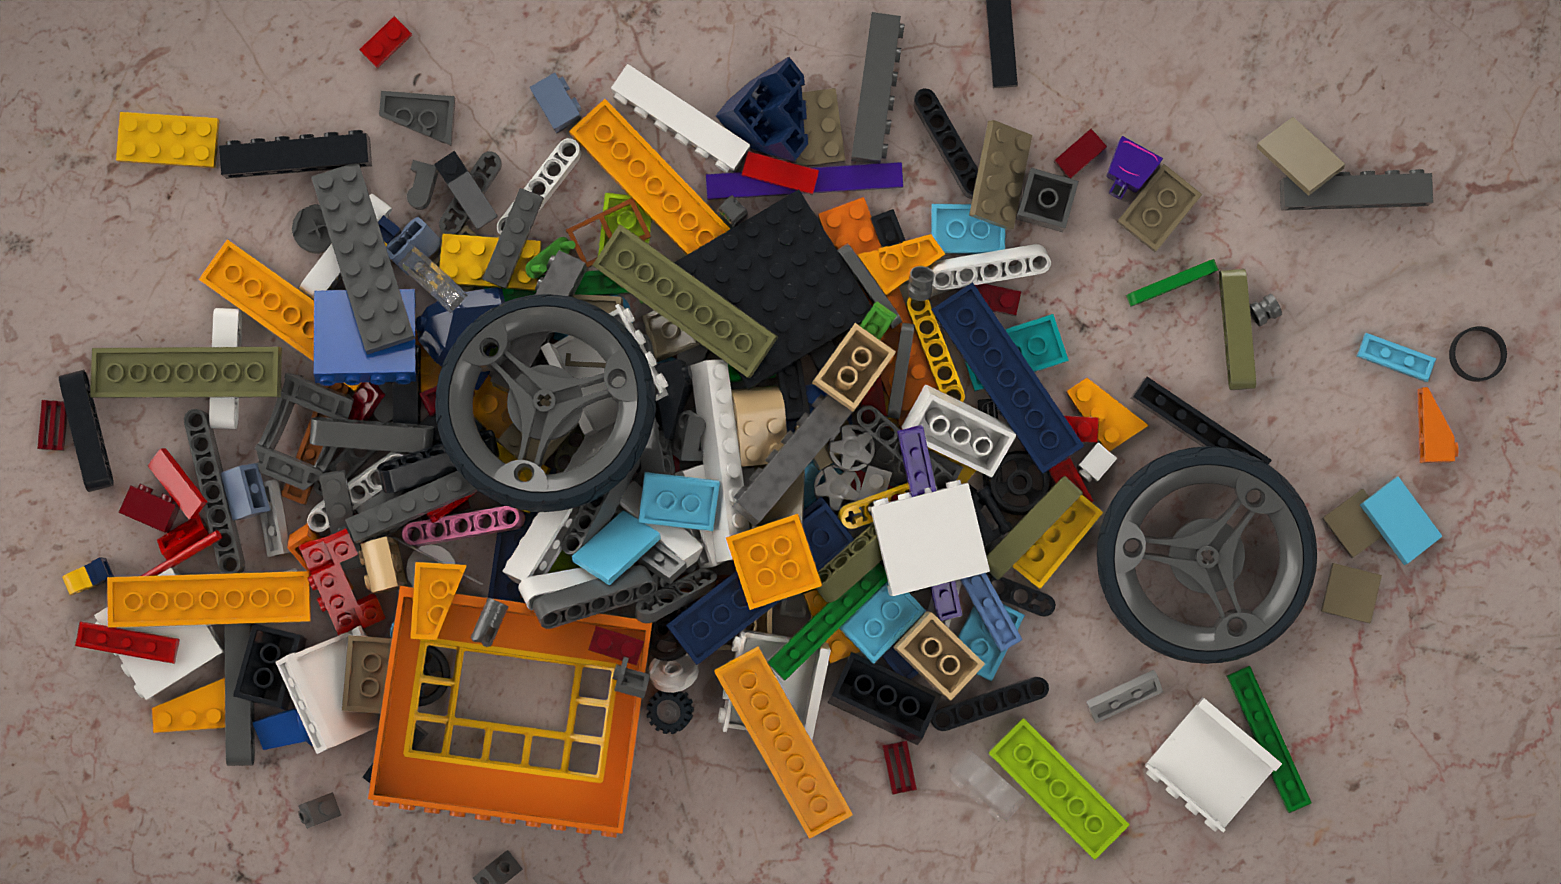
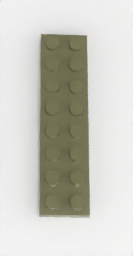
[592,224,778,378]
[90,347,282,398]

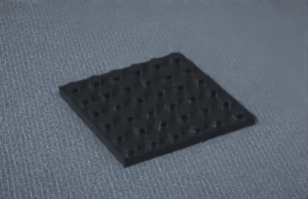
[674,189,872,390]

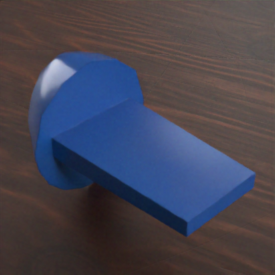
[253,708,313,750]

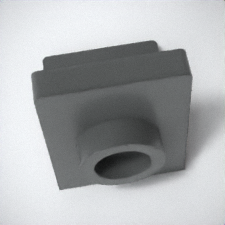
[473,850,523,884]

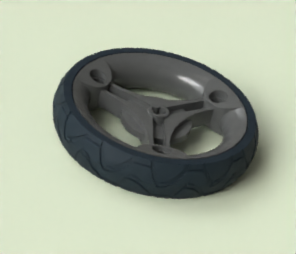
[435,294,656,512]
[1097,446,1317,664]

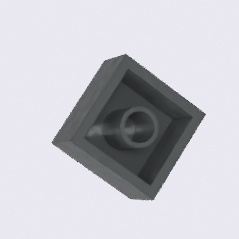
[1016,168,1079,233]

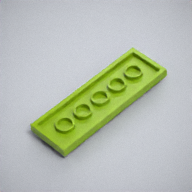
[988,718,1130,860]

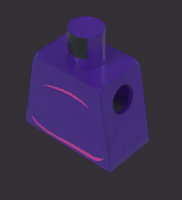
[1106,136,1163,200]

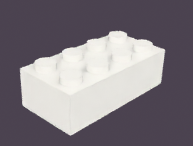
[901,384,1016,477]

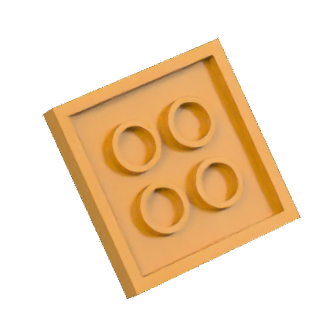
[726,514,822,610]

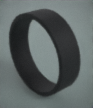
[1449,326,1507,382]

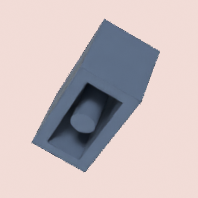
[530,73,582,133]
[221,463,270,521]

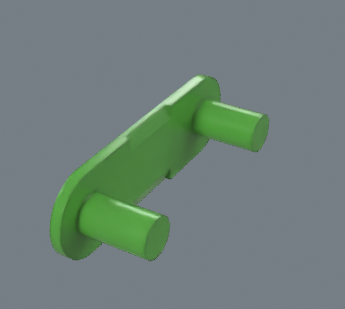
[526,237,575,279]

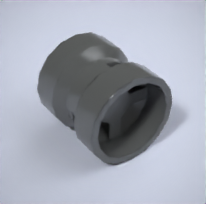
[907,266,935,301]
[1250,294,1282,327]

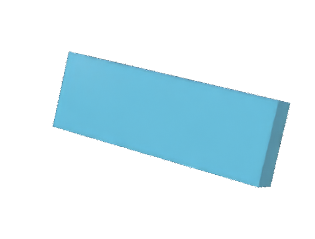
[1356,333,1436,382]

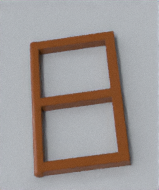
[566,198,651,268]

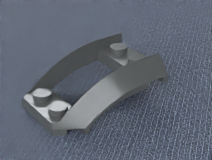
[254,373,354,490]

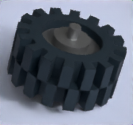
[646,690,694,734]

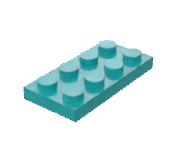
[964,314,1069,392]

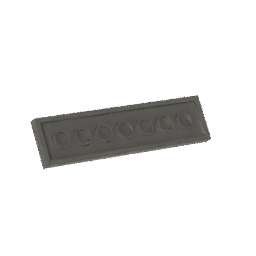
[311,163,415,355]

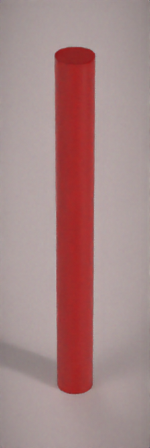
[141,530,222,576]

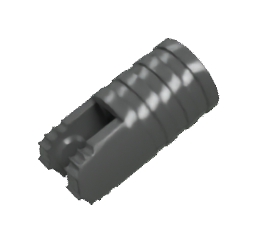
[471,598,509,647]

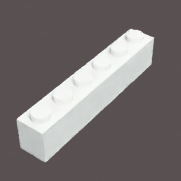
[611,64,751,173]

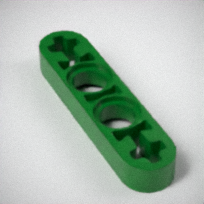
[1126,259,1219,307]

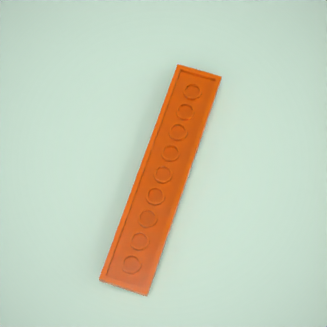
[818,197,939,430]

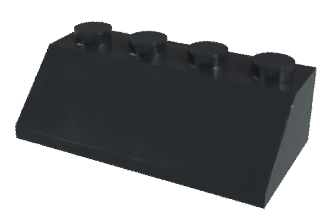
[828,652,942,746]

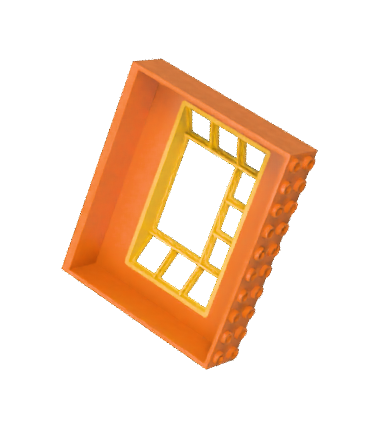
[368,586,652,838]

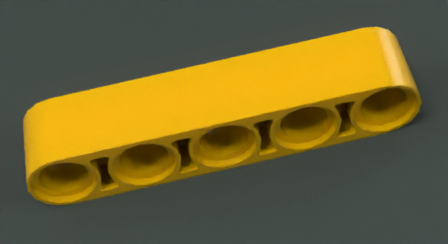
[906,297,965,402]

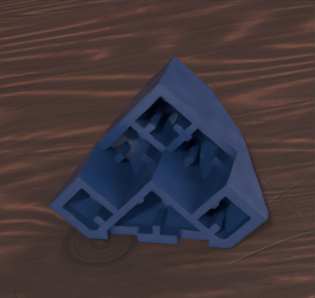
[715,57,808,161]
[415,287,505,390]

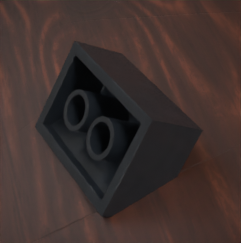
[233,624,307,711]

